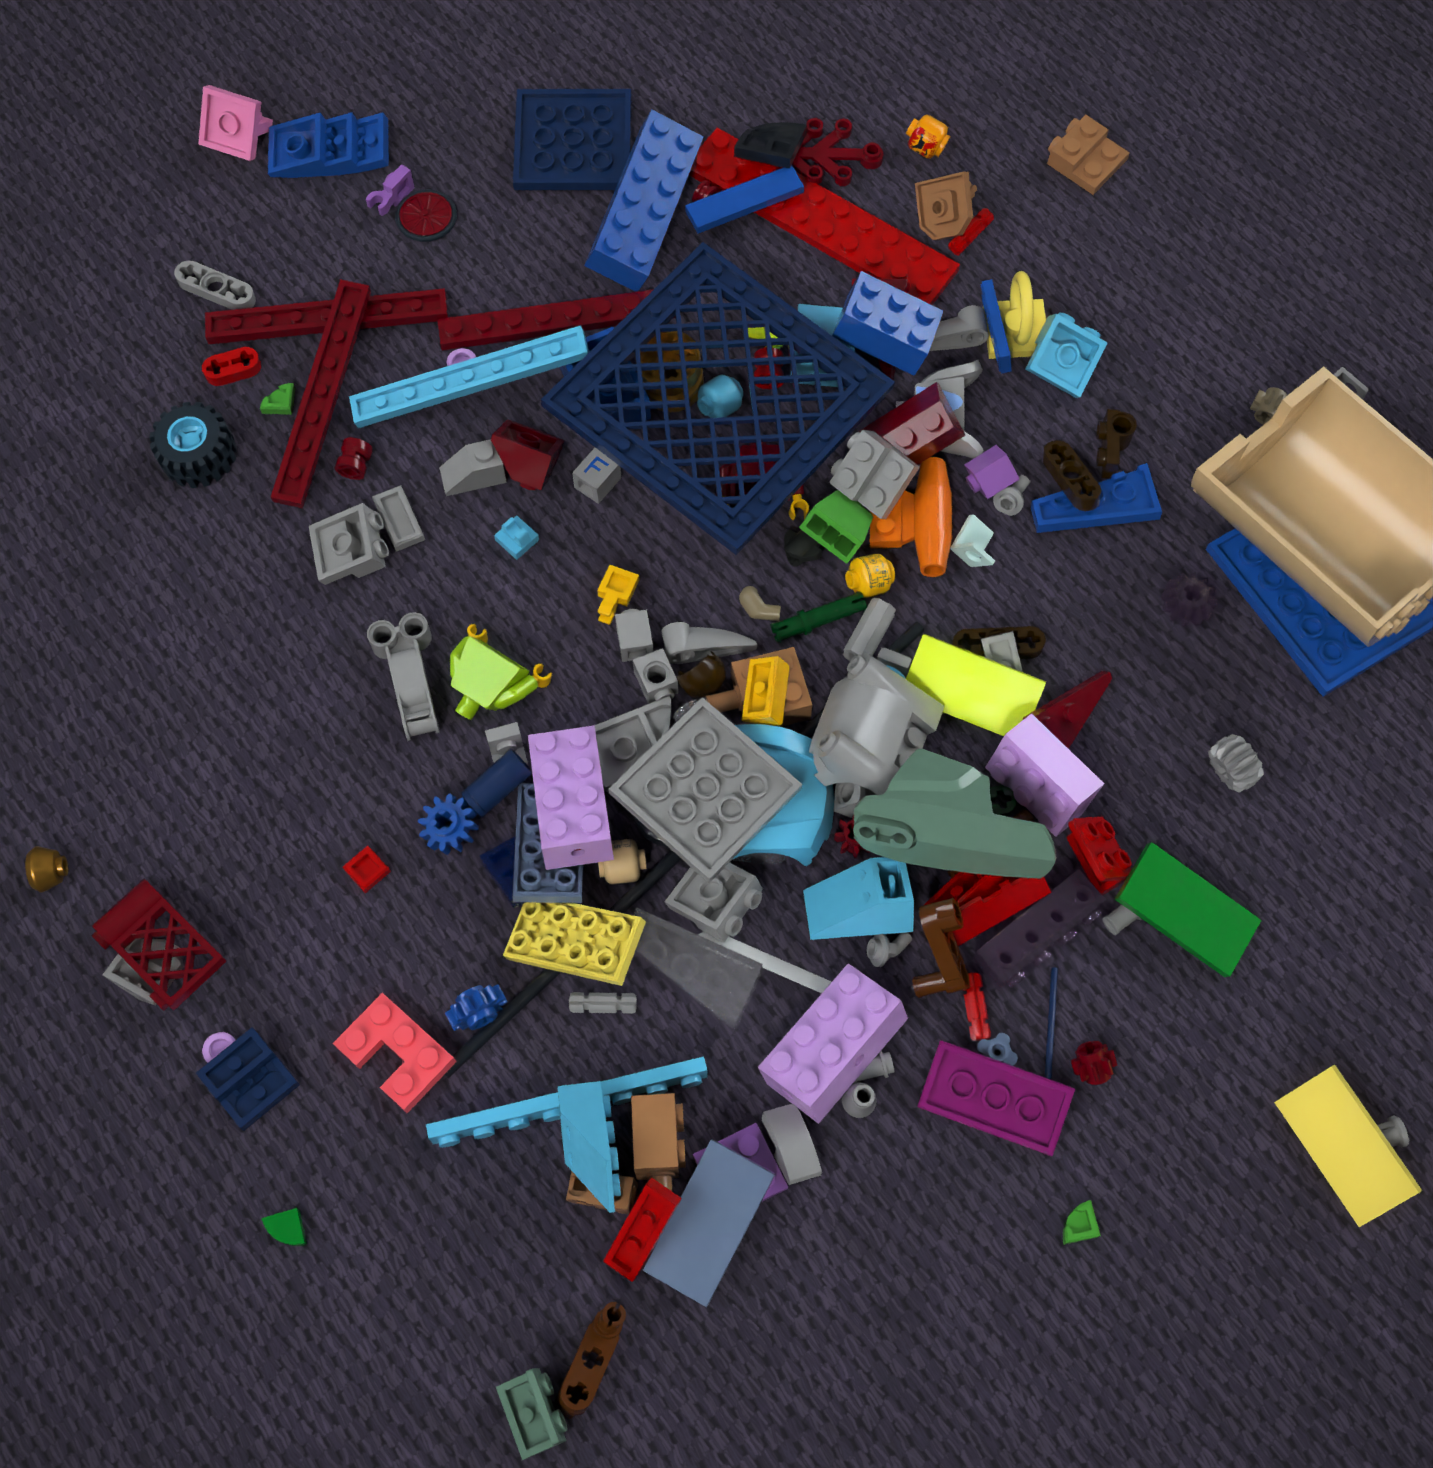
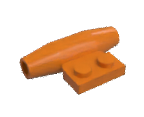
[870,457,952,577]

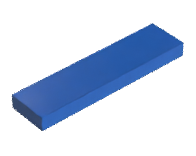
[685,165,804,234]

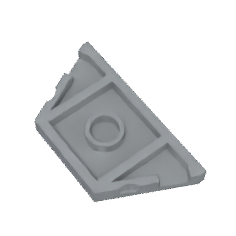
[594,696,671,792]

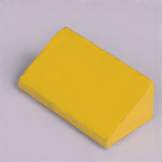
[742,656,789,726]

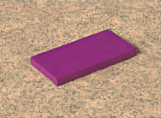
[917,1040,1075,1157]

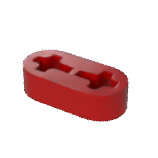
[202,347,261,386]

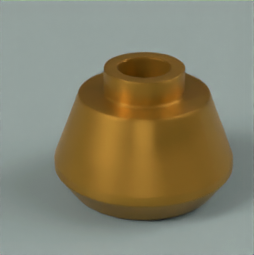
[25,846,68,892]

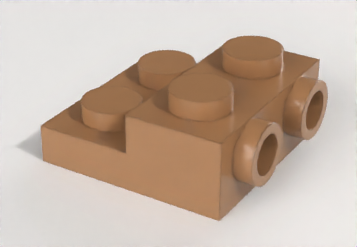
[1047,114,1129,195]

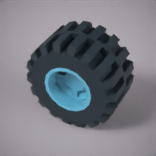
[149,402,237,488]

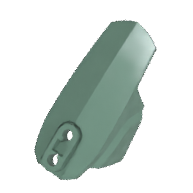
[853,749,1056,879]

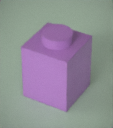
[964,445,1019,499]

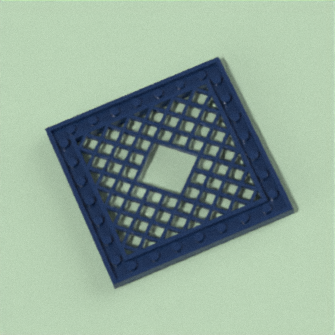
[541,242,895,555]

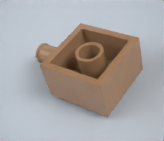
[706,647,812,727]
[631,1093,686,1191]

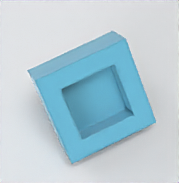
[494,515,539,560]

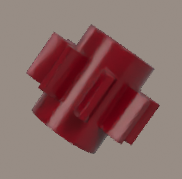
[834,814,870,859]
[1071,1041,1118,1085]

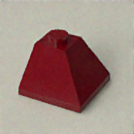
[491,419,565,490]

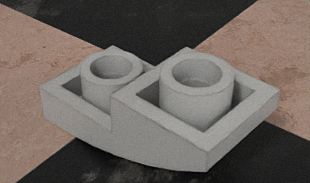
[762,1104,822,1185]

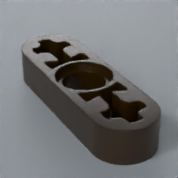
[1043,440,1101,511]
[952,626,1046,659]

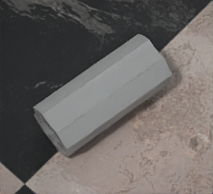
[843,598,896,661]

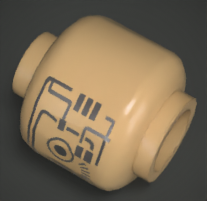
[598,839,646,885]

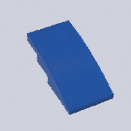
[268,112,389,178]

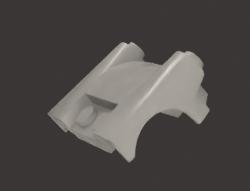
[809,653,944,795]

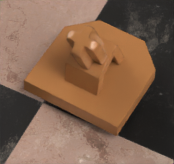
[915,172,977,240]

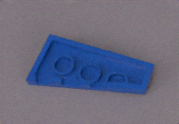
[1031,463,1162,533]

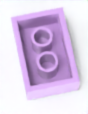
[985,713,1104,837]

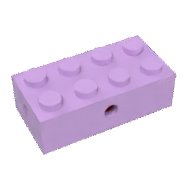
[528,725,614,870]
[758,964,908,1124]

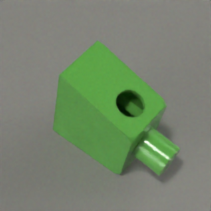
[799,490,873,564]

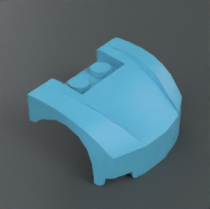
[732,724,835,866]

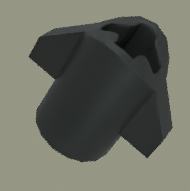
[784,529,823,567]

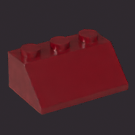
[858,382,965,465]

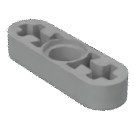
[174,261,256,310]

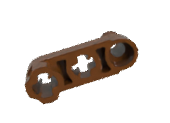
[912,898,970,998]
[555,1302,626,1419]

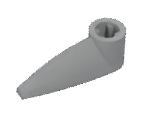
[930,305,989,351]
[661,622,757,664]

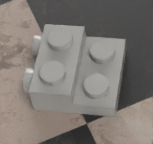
[829,430,920,519]
[309,503,389,585]
[665,863,763,942]

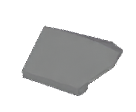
[103,938,184,1006]

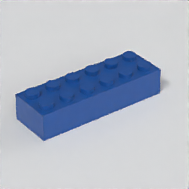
[584,109,703,292]

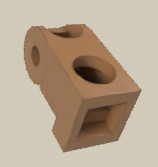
[566,1171,638,1215]

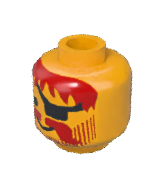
[906,114,951,159]

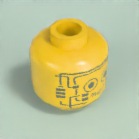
[845,554,895,598]

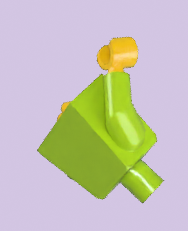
[450,624,552,720]

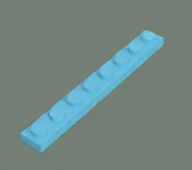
[349,325,589,428]
[426,1057,707,1148]

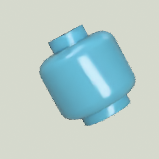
[697,374,743,418]

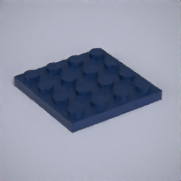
[513,89,631,190]

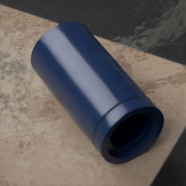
[461,749,532,817]

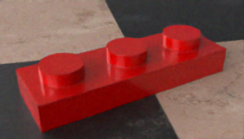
[603,1178,682,1282]

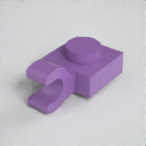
[366,164,415,216]

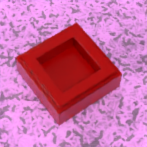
[342,845,391,893]

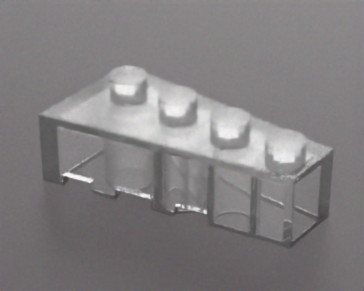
[633,908,764,1032]

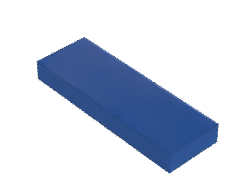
[980,279,1012,374]

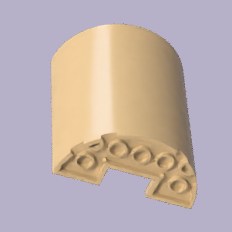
[1191,366,1433,647]

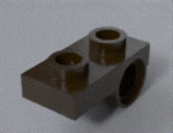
[1096,409,1137,479]

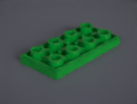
[1115,842,1261,977]

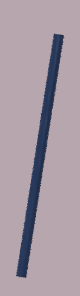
[1045,967,1058,1079]

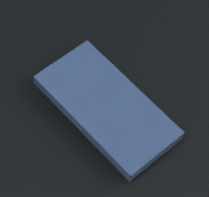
[513,783,583,903]
[643,1139,776,1307]

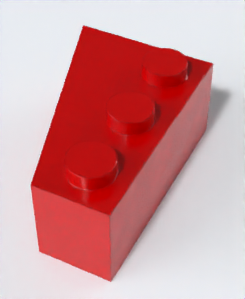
[924,872,1052,946]

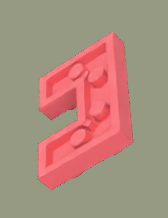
[333,993,457,1113]

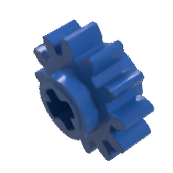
[418,794,479,855]
[445,984,508,1031]

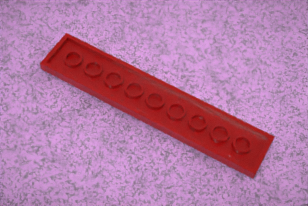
[689,127,960,305]

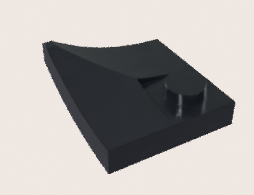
[734,122,807,168]

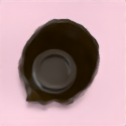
[677,651,726,698]

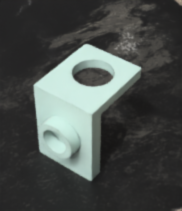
[950,515,995,567]

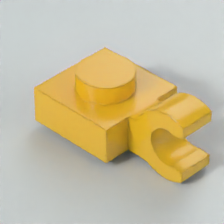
[597,565,639,625]

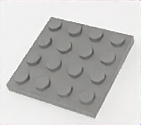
[609,697,803,883]

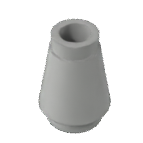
[842,1082,877,1118]

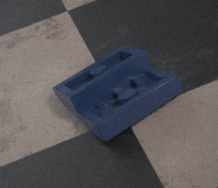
[196,1027,300,1131]

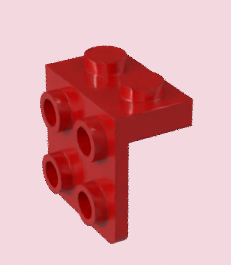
[1066,816,1132,895]

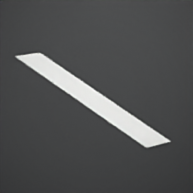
[694,931,831,993]

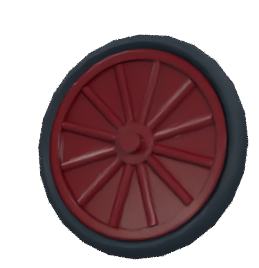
[395,189,457,242]

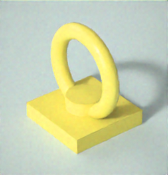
[982,271,1046,359]

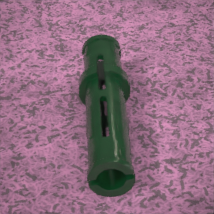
[770,591,867,643]

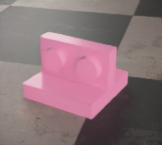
[198,85,273,161]

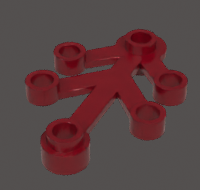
[792,118,883,186]

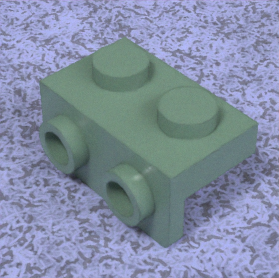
[496,1368,568,1460]

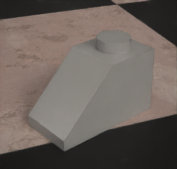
[439,439,507,496]

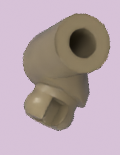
[739,586,781,621]

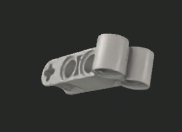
[367,612,440,741]

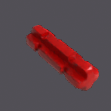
[948,208,994,255]
[964,973,991,1041]

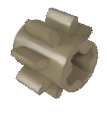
[1250,387,1287,425]

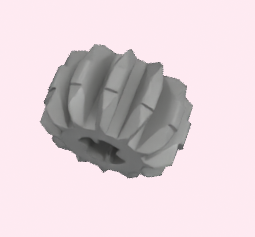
[1208,734,1264,792]

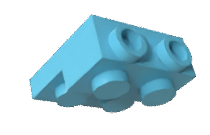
[1025,312,1107,398]

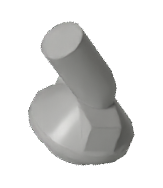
[993,474,1031,516]
[867,932,912,967]

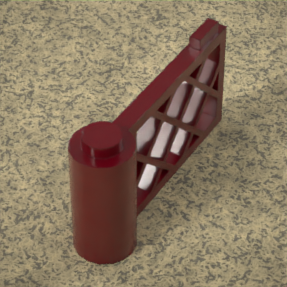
[91,879,227,1011]

